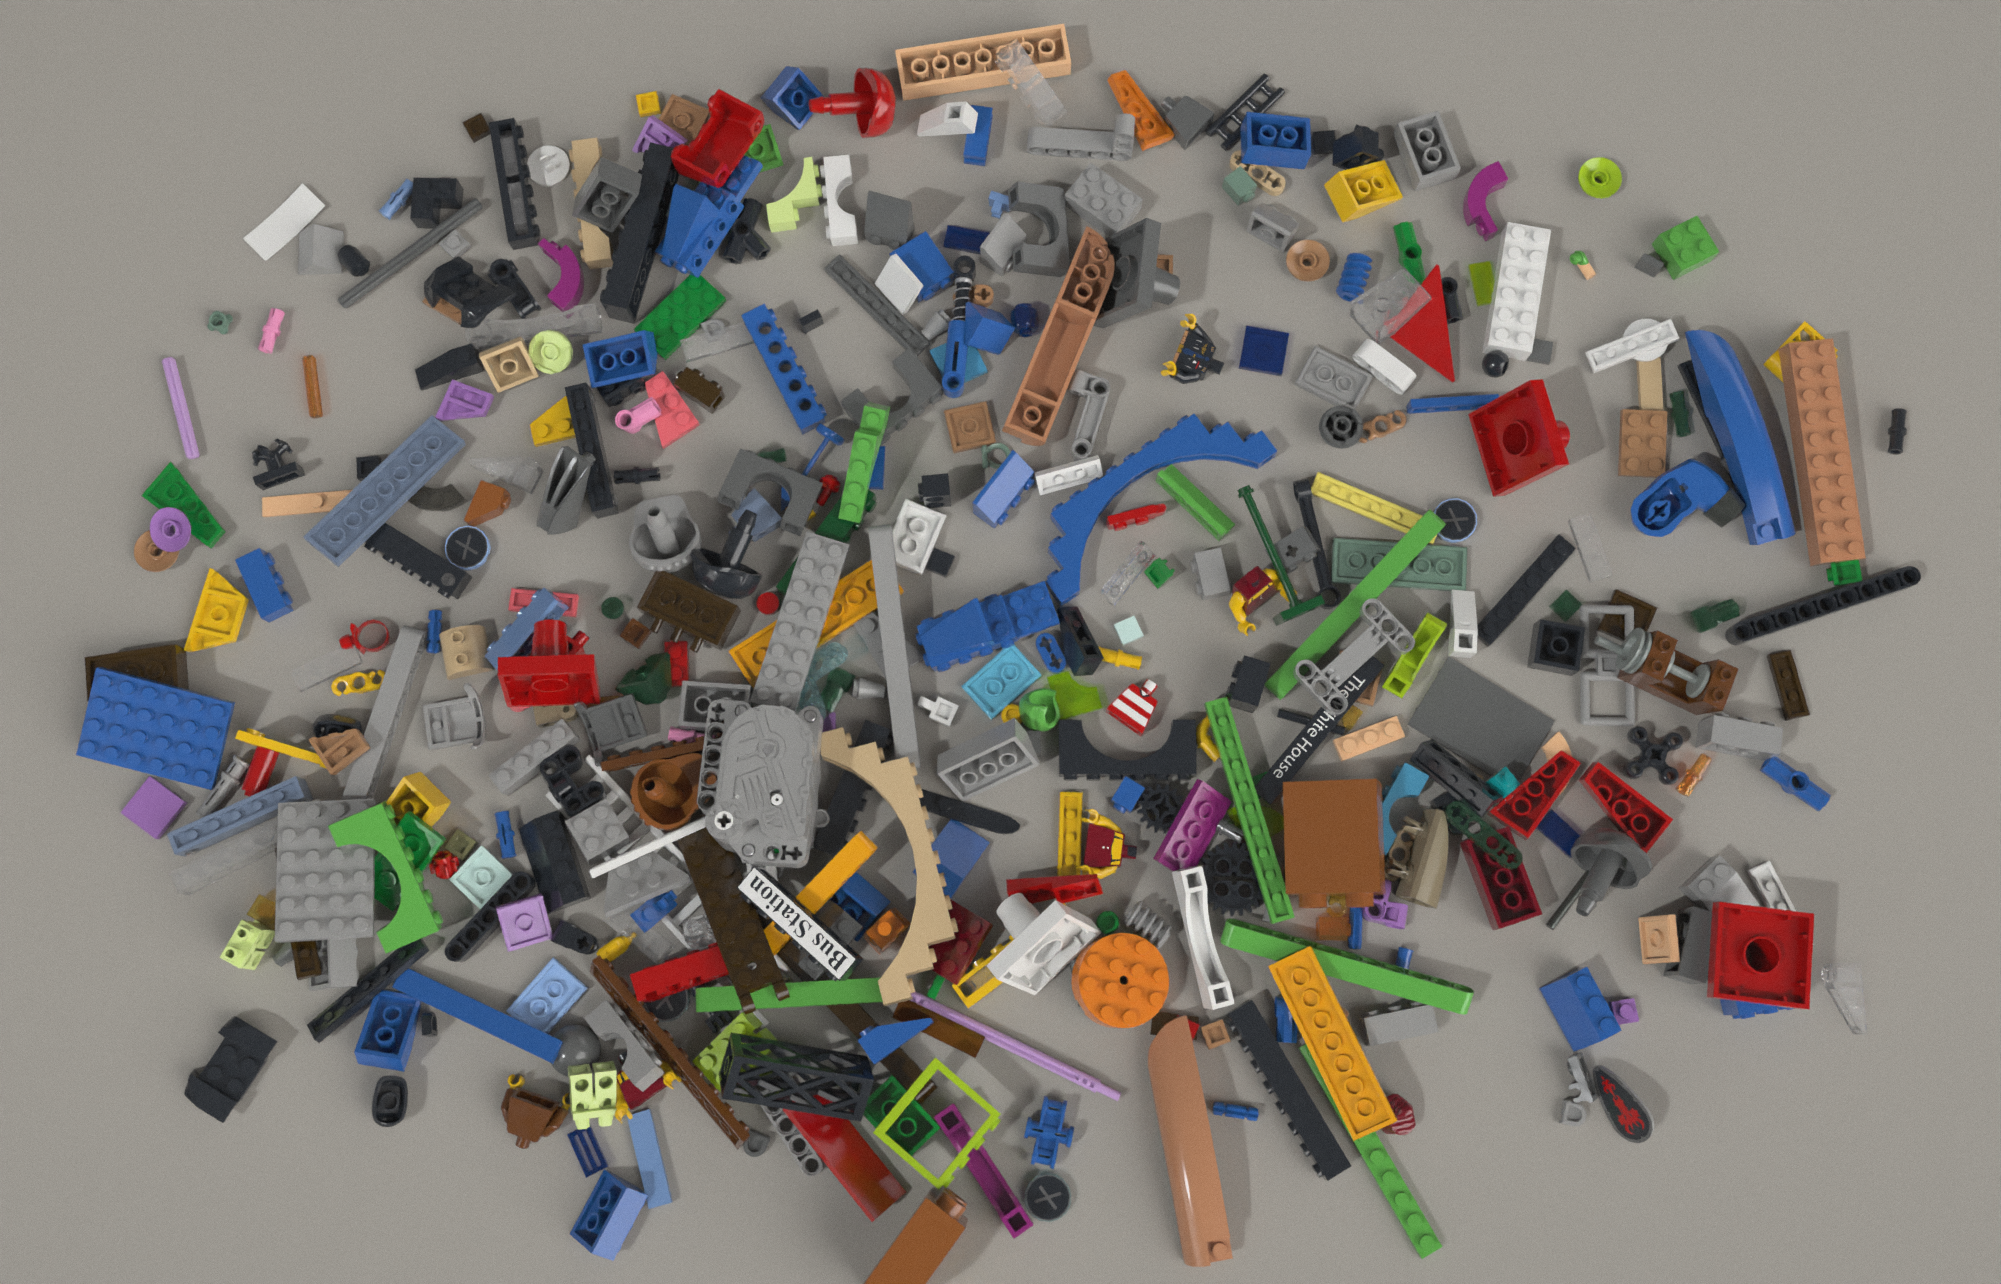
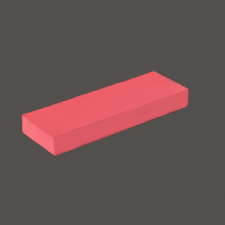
[508,588,579,618]

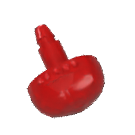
[809,68,896,138]

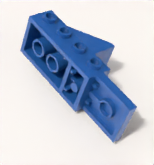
[655,155,763,278]
[915,581,1060,672]

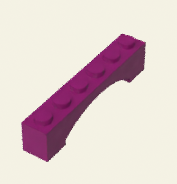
[934,1103,1034,1239]

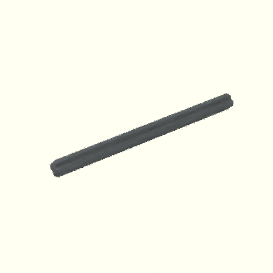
[338,198,483,308]

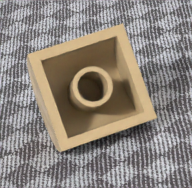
[479,336,539,393]
[439,625,493,680]

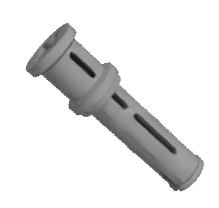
[196,755,250,818]

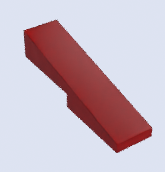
[1006,874,1103,904]

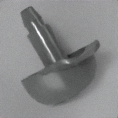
[1571,827,1652,917]

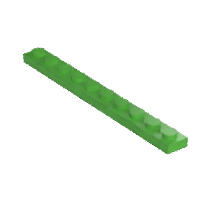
[1204,697,1295,924]
[1298,1043,1442,1259]

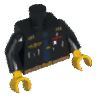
[1161,314,1224,384]

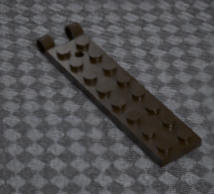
[677,827,790,1015]

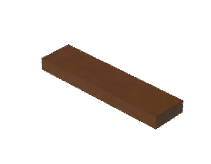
[892,1000,985,1058]

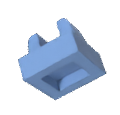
[988,190,1010,219]

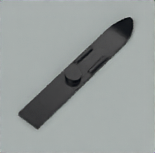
[919,789,1020,835]

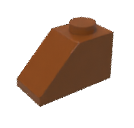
[464,480,511,527]

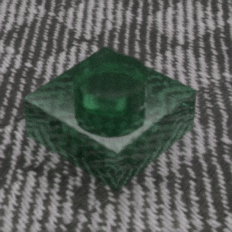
[1549,589,1582,622]

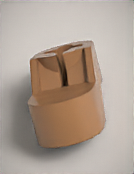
[952,285,994,307]

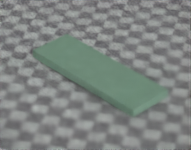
[1331,538,1467,591]

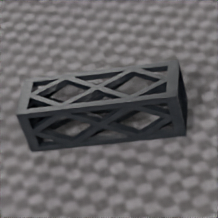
[719,1032,874,1122]

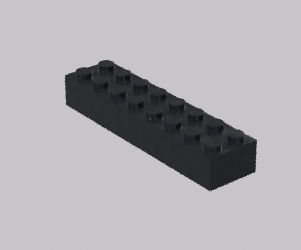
[600,142,680,324]

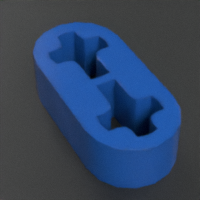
[1035,633,1066,674]

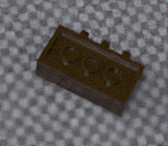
[637,571,741,653]
[85,644,189,702]

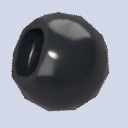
[1481,350,1510,378]

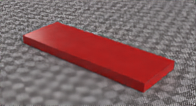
[782,1095,906,1222]

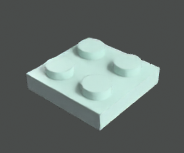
[449,845,513,909]

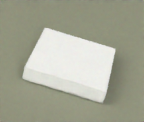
[875,254,924,315]

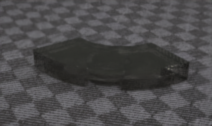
[408,484,467,512]

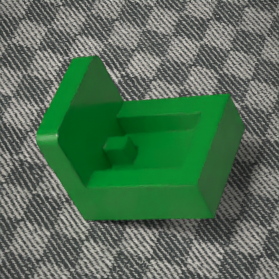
[1826,560,1862,586]

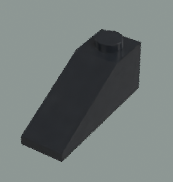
[415,343,484,391]
[1057,607,1104,676]

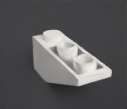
[917,101,978,137]
[1448,590,1478,658]

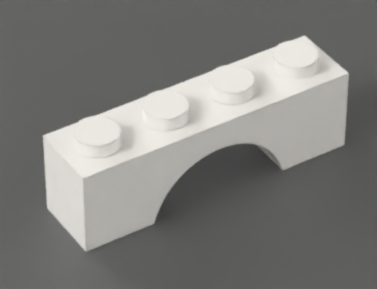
[820,155,858,246]

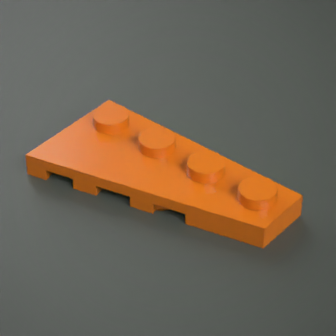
[1107,70,1175,151]

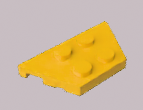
[184,568,249,653]

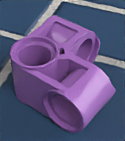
[1363,879,1408,929]

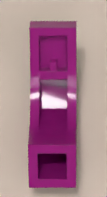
[1463,161,1508,242]
[538,238,585,316]

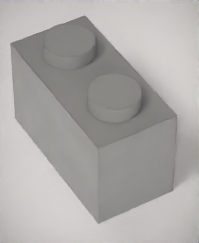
[1190,548,1231,600]

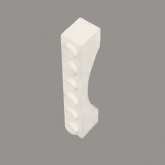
[1172,866,1234,1010]

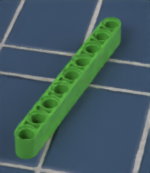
[695,977,883,1012]

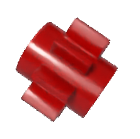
[429,850,459,879]

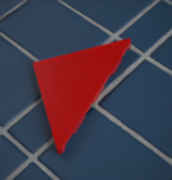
[1385,264,1455,383]

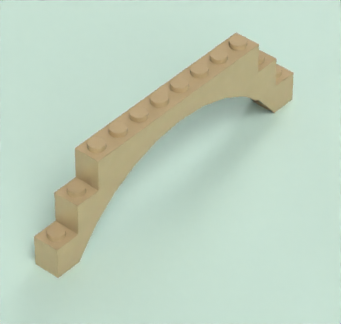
[820,727,958,1006]

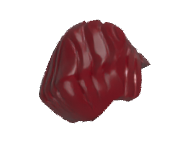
[1381,1094,1416,1135]

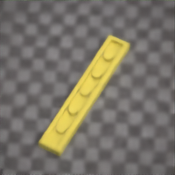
[1311,472,1437,545]

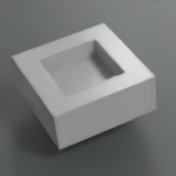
[439,229,471,259]

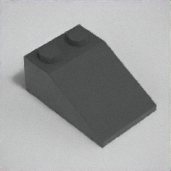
[864,190,914,250]

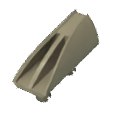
[1385,809,1448,909]

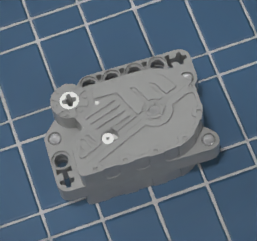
[697,699,823,868]

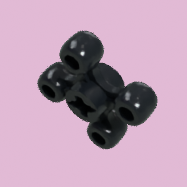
[1623,726,1683,785]

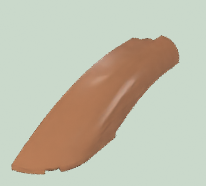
[1002,226,1114,446]
[1148,1015,1233,1267]

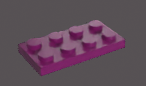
[1153,779,1232,872]

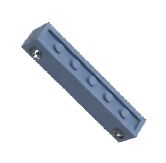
[167,776,313,857]

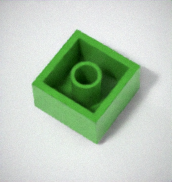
[1652,216,1719,280]

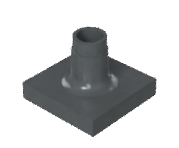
[1093,218,1180,328]

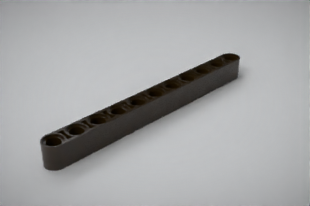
[756,911,938,1104]

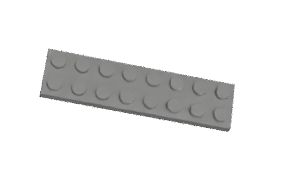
[750,532,850,711]

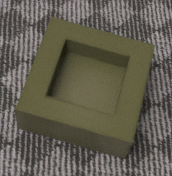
[444,829,478,861]

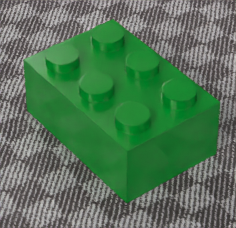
[863,1075,941,1156]

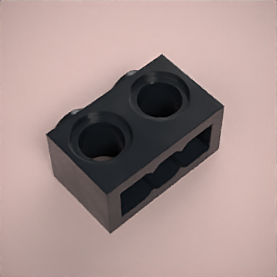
[918,473,951,508]

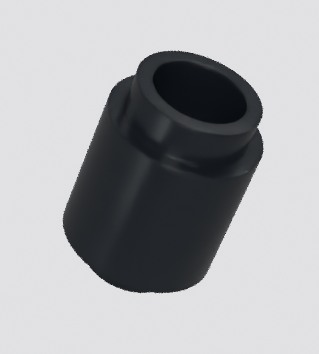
[338,245,370,277]

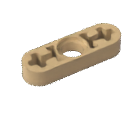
[1230,150,1286,196]

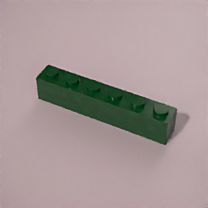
[776,489,877,596]

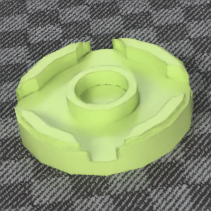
[528,329,573,374]

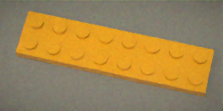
[729,560,904,689]
[1268,946,1397,1141]

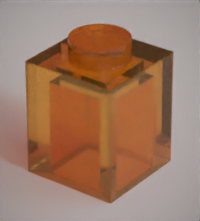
[1316,917,1351,942]

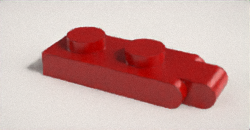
[1106,503,1166,531]

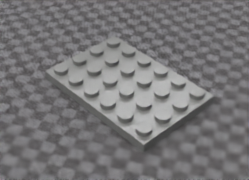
[275,798,375,943]

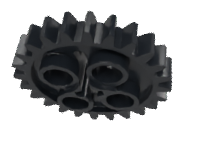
[1201,841,1264,917]

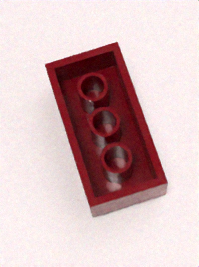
[1460,826,1542,930]

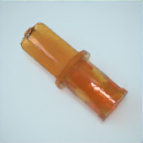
[1676,753,1712,797]

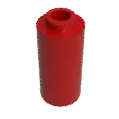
[241,746,280,797]

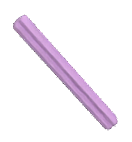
[162,357,200,460]

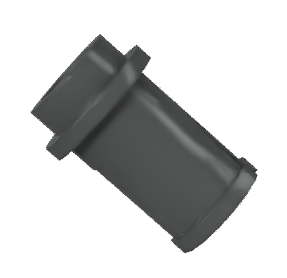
[1216,818,1245,844]

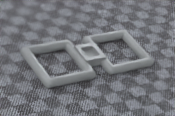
[1579,604,1635,727]

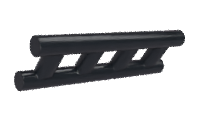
[1205,73,1285,151]

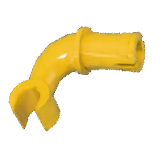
[1196,714,1220,762]

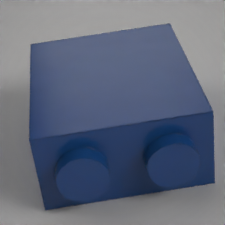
[889,231,954,303]

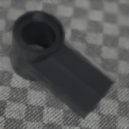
[1441,277,1463,324]

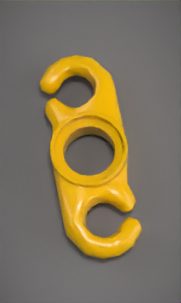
[331,670,385,696]

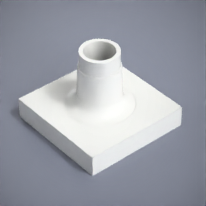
[986,893,1101,995]

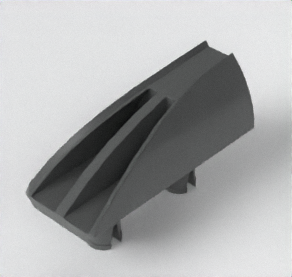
[537,446,595,535]

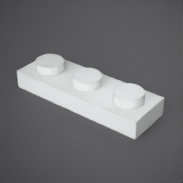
[1034,455,1103,495]

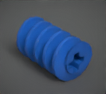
[1336,253,1373,303]

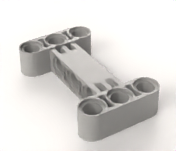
[1293,598,1415,716]

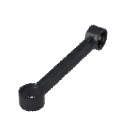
[1293,479,1341,610]

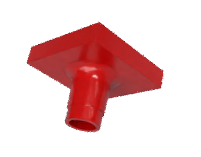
[1468,379,1570,497]
[498,619,600,707]
[1707,902,1814,1010]

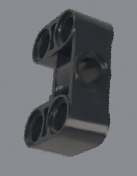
[539,745,607,818]

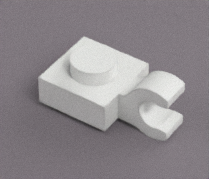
[917,696,959,727]

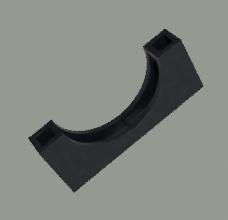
[1058,720,1197,781]

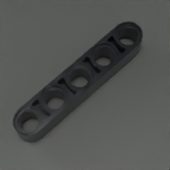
[444,871,536,962]

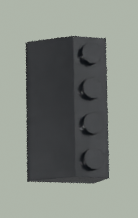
[519,810,591,915]

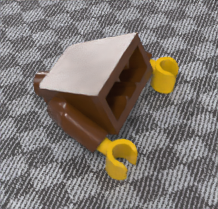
[501,1074,571,1149]

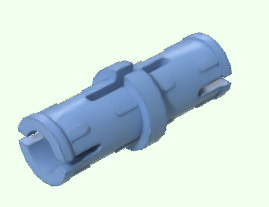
[378,179,413,220]

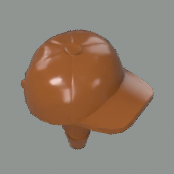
[630,753,717,831]

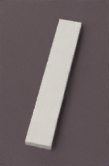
[588,816,706,878]

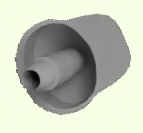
[629,495,702,573]

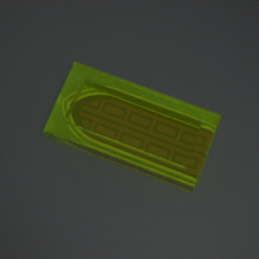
[1468,261,1495,307]

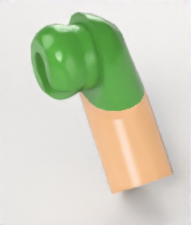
[1570,250,1596,280]

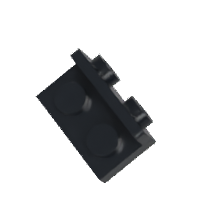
[596,377,645,408]

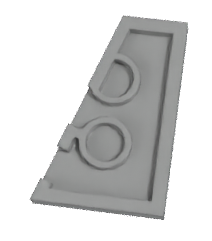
[853,612,924,678]

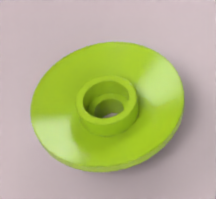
[1578,157,1622,199]

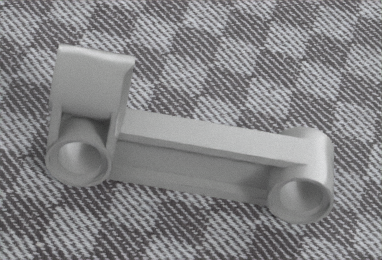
[1067,370,1110,461]

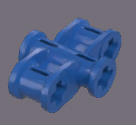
[1024,1096,1074,1169]

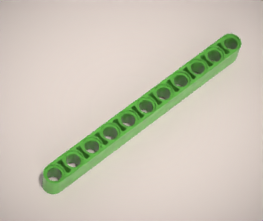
[1264,509,1446,700]
[1220,918,1474,1015]

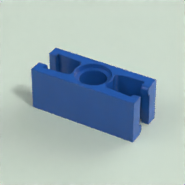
[963,105,993,166]

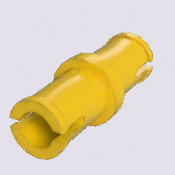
[1098,646,1142,670]

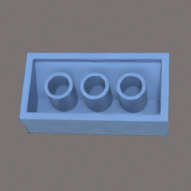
[485,587,569,670]

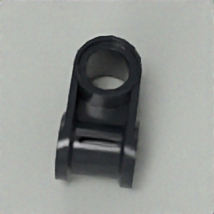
[550,919,598,955]

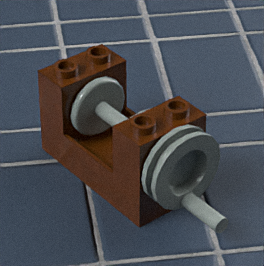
[1594,628,1738,715]

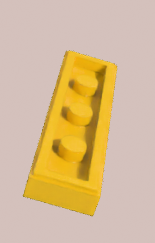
[1057,792,1083,876]

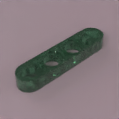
[1445,801,1523,870]

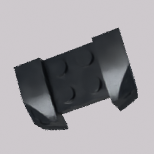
[424,257,516,328]
[184,1016,278,1123]

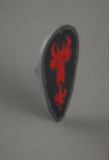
[1593,1065,1654,1143]

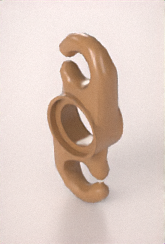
[1359,410,1406,443]

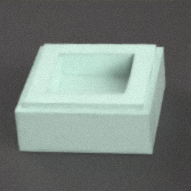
[1114,616,1144,646]

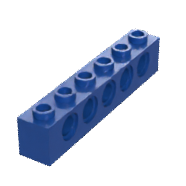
[741,303,827,435]

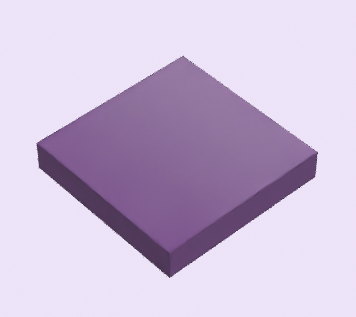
[120,776,187,840]
[496,893,553,952]

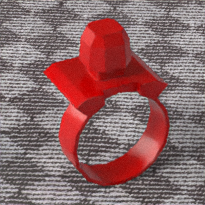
[339,620,390,655]

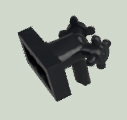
[252,438,305,491]

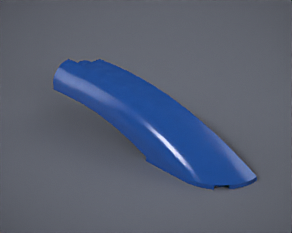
[1685,330,1796,545]

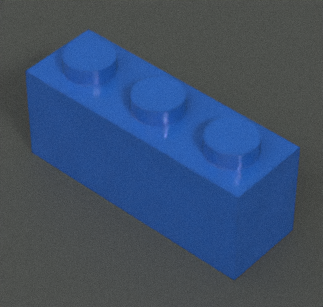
[235,548,294,623]

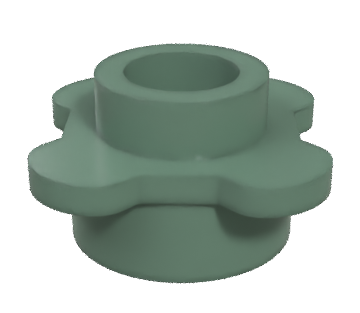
[207,311,233,335]

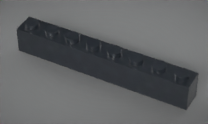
[1225,1000,1351,1181]

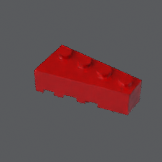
[1487,750,1581,841]
[1579,762,1673,854]
[630,942,729,1002]

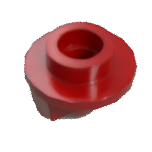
[816,475,841,506]

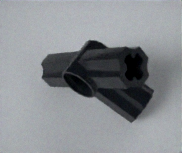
[723,198,771,265]

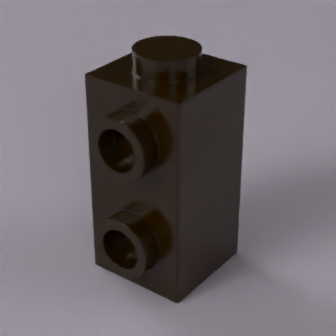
[674,367,725,414]

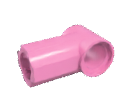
[615,397,662,434]

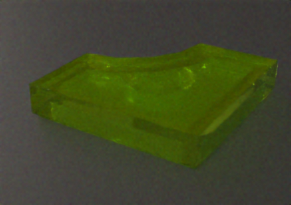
[1047,671,1103,720]

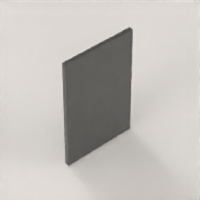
[1407,657,1555,781]

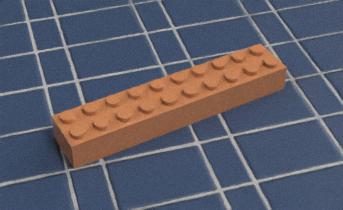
[1778,338,1866,566]

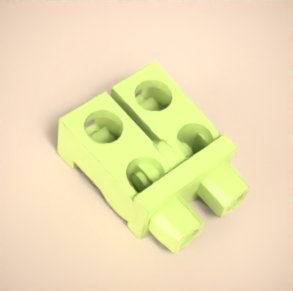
[220,920,275,970]
[568,1061,617,1130]

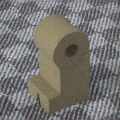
[533,705,579,728]

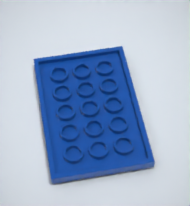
[76,667,235,790]

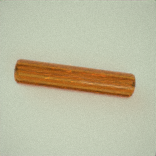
[302,355,323,419]

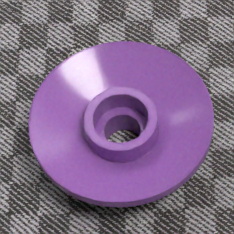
[150,507,191,552]

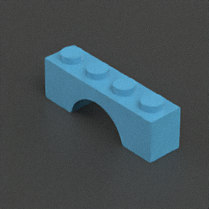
[1382,762,1429,856]

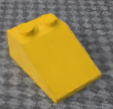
[1324,160,1403,222]
[386,772,451,827]

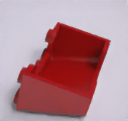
[670,89,764,188]

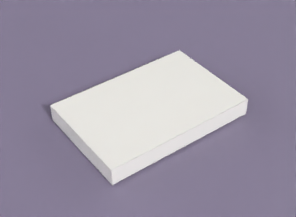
[892,499,947,576]

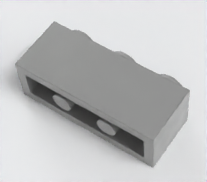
[1360,1002,1439,1046]

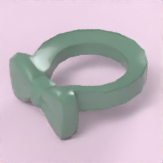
[981,443,1011,469]

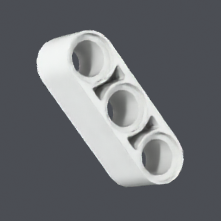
[1352,339,1416,395]

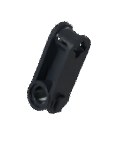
[488,258,541,321]

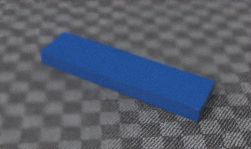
[1406,394,1499,414]

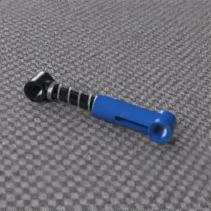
[942,255,976,398]

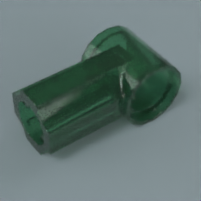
[1690,599,1740,633]
[816,665,856,713]

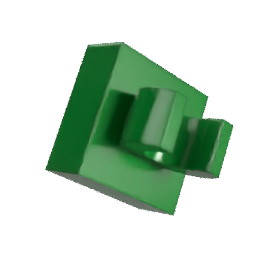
[1144,557,1175,589]

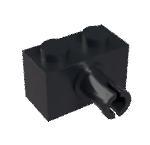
[1332,126,1384,170]

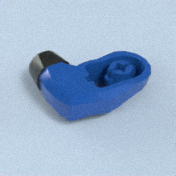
[1631,458,1745,537]

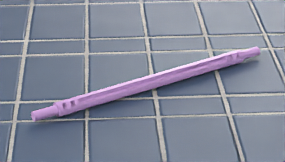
[911,991,1121,1101]

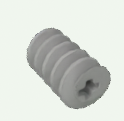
[1122,901,1172,950]

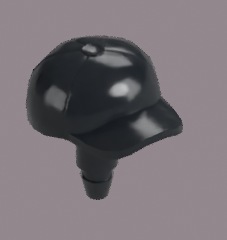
[690,509,763,599]

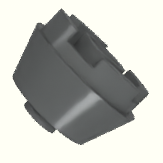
[1319,406,1363,449]

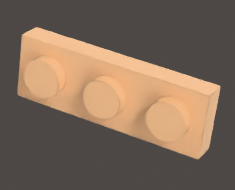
[1333,716,1405,762]

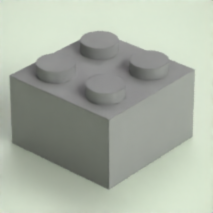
[565,798,630,866]

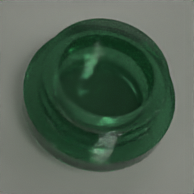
[601,597,624,619]

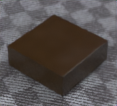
[462,113,490,143]

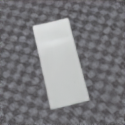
[243,183,325,261]

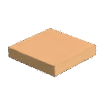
[1638,915,1680,964]

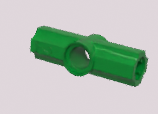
[1393,221,1426,290]

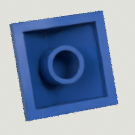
[965,302,1015,355]

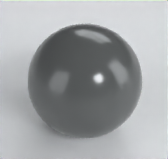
[551,1024,601,1077]

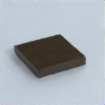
[1597,589,1657,642]

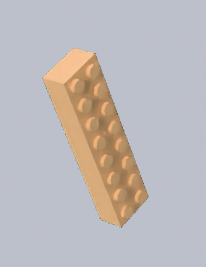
[895,24,1071,101]

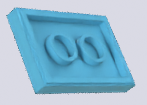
[961,645,1042,721]

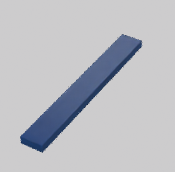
[392,968,563,1064]

